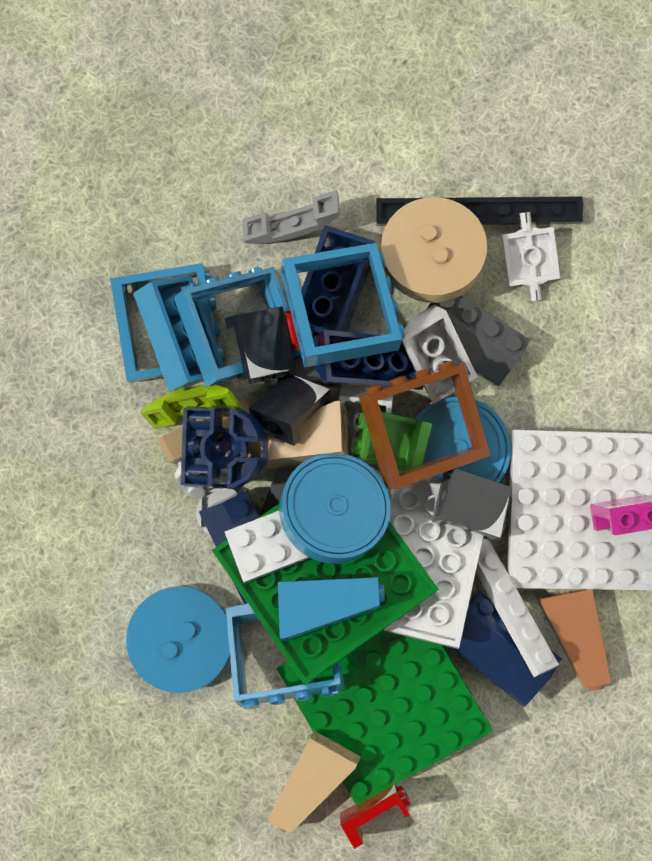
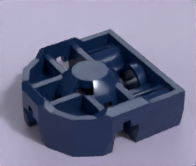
[180,406,269,489]

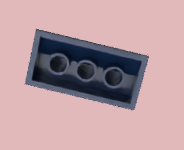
[301,225,375,335]
[313,330,424,390]
[199,489,259,604]
[451,592,562,707]

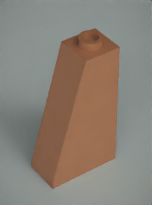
[537,589,611,691]

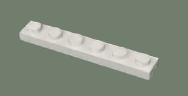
[476,536,559,677]

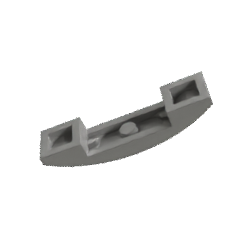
[242,190,340,244]

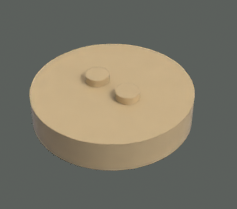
[381,197,487,303]

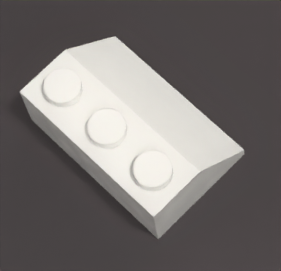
[402,305,477,404]

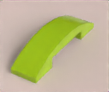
[140,385,242,429]

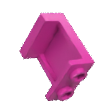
[590,496,652,535]

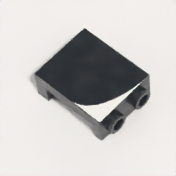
[224,306,296,384]
[249,373,332,446]

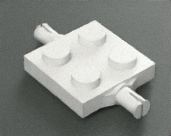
[501,212,560,301]

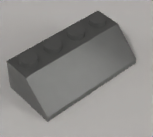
[426,295,531,386]

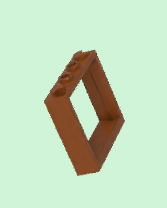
[358,360,491,490]

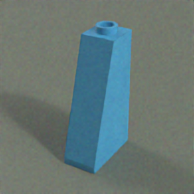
[278,578,385,641]

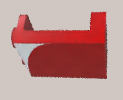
[340,784,411,849]

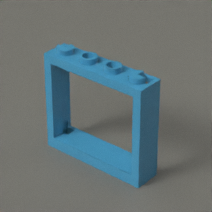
[281,243,405,367]
[110,263,225,383]
[173,266,302,387]
[226,604,345,709]

